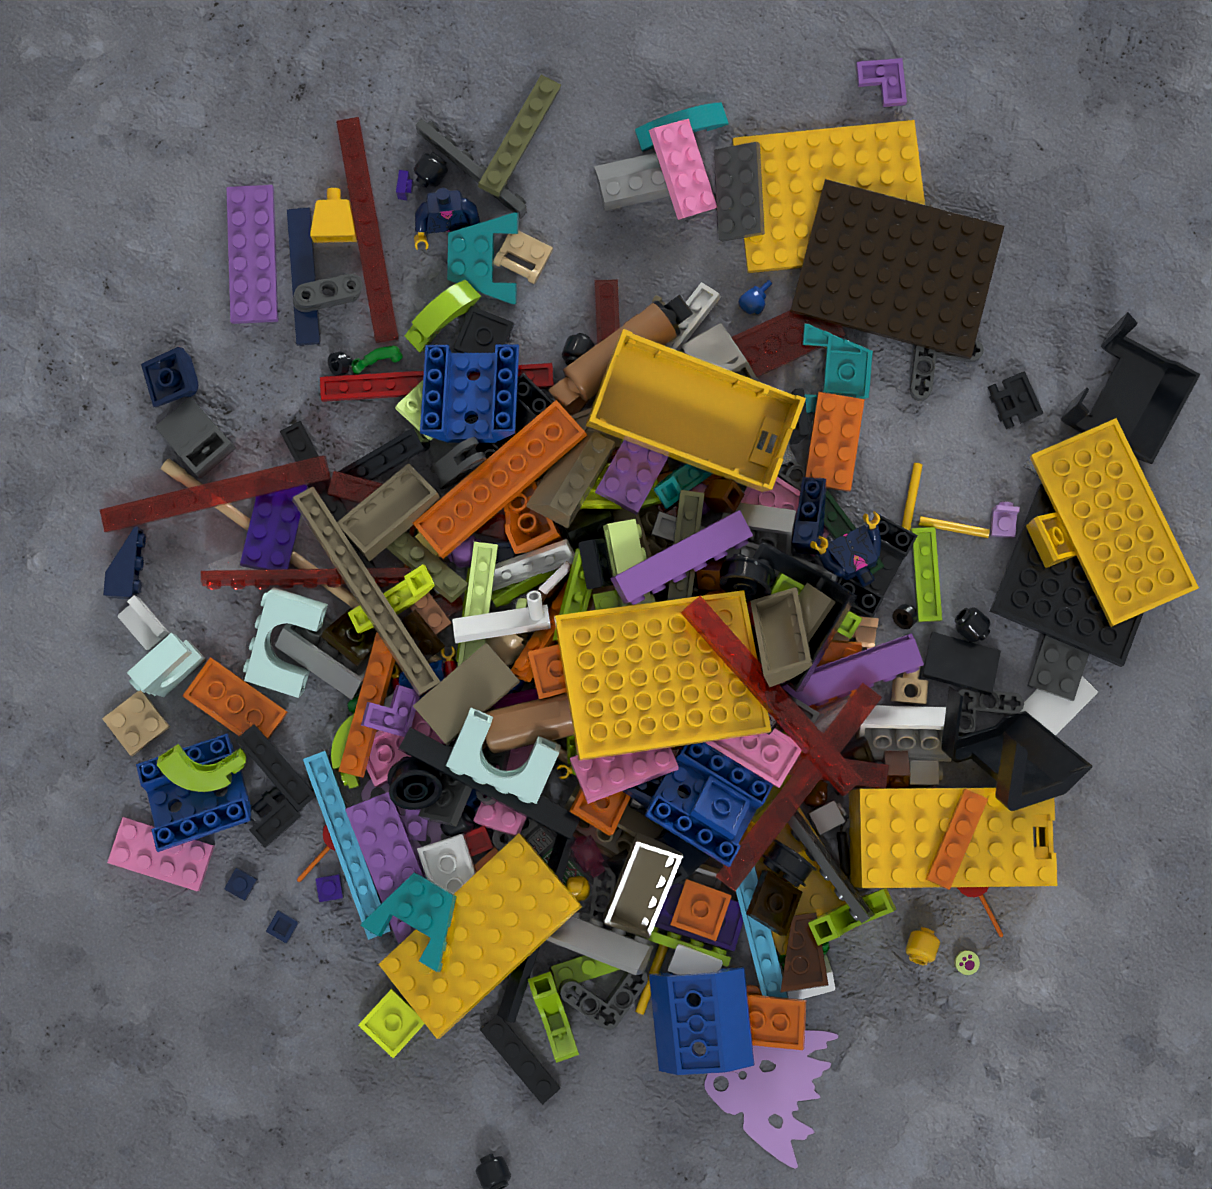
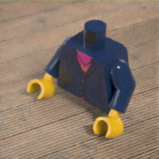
[414,188,480,250]
[810,511,881,586]

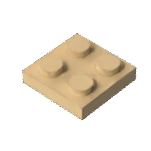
[102,690,170,756]

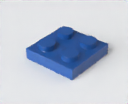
[690,775,752,840]

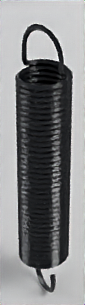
[836,824,851,879]

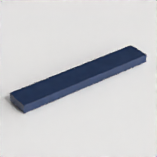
[287,207,320,346]

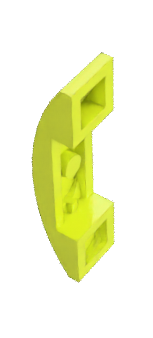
[348,564,435,633]

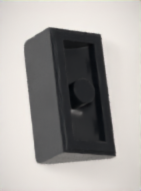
[579,538,613,589]

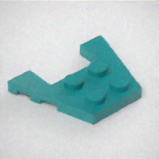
[447,213,519,304]
[802,324,873,413]
[360,872,456,972]

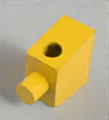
[310,188,357,243]

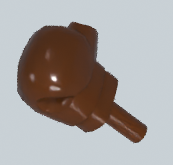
[801,767,828,807]

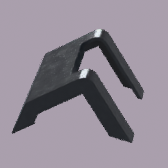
[1061,312,1200,464]
[753,541,857,692]
[941,686,1092,811]

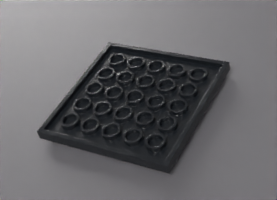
[989,484,1144,667]

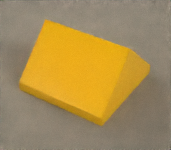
[1026,512,1077,568]

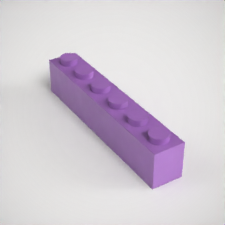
[610,510,753,605]
[778,633,924,706]

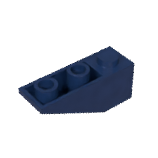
[792,477,826,555]
[103,527,146,599]

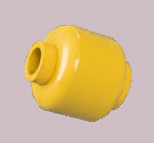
[905,927,940,965]

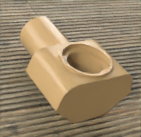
[891,667,928,705]

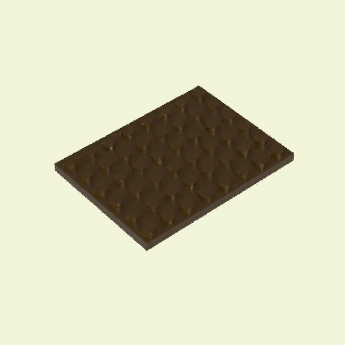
[790,179,1005,360]

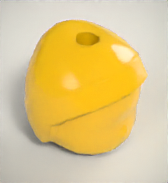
[566,876,590,902]

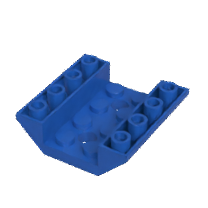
[420,344,519,443]
[136,734,251,852]
[645,742,773,867]
[649,967,755,1075]

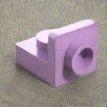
[990,502,1020,538]

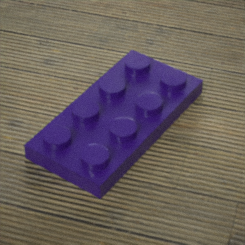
[240,476,308,576]
[655,883,743,951]

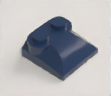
[141,347,199,408]

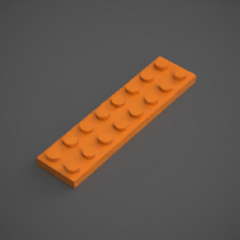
[413,400,587,559]

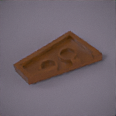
[780,912,829,993]

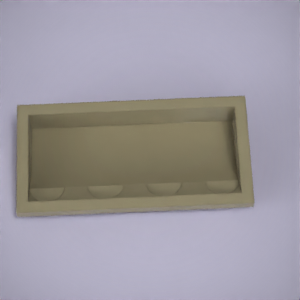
[337,463,441,561]
[757,583,836,670]
[750,587,813,687]
[413,643,520,745]
[604,833,683,939]

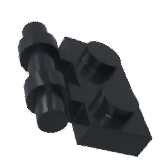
[987,371,1043,430]
[244,786,302,848]

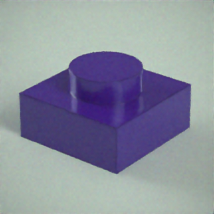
[396,170,413,200]
[316,874,344,902]

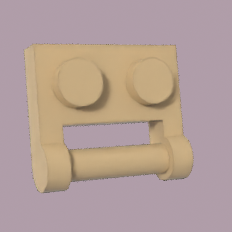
[493,230,553,284]

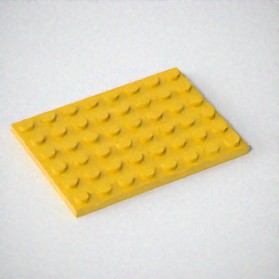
[732,120,925,273]
[554,590,771,761]

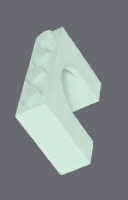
[243,587,328,698]
[127,633,206,697]
[446,708,561,804]

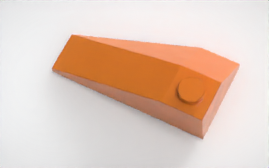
[504,480,563,554]

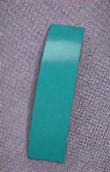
[635,102,729,152]
[653,463,713,509]

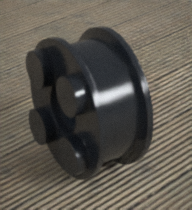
[719,554,776,601]
[387,756,442,810]
[761,838,817,888]

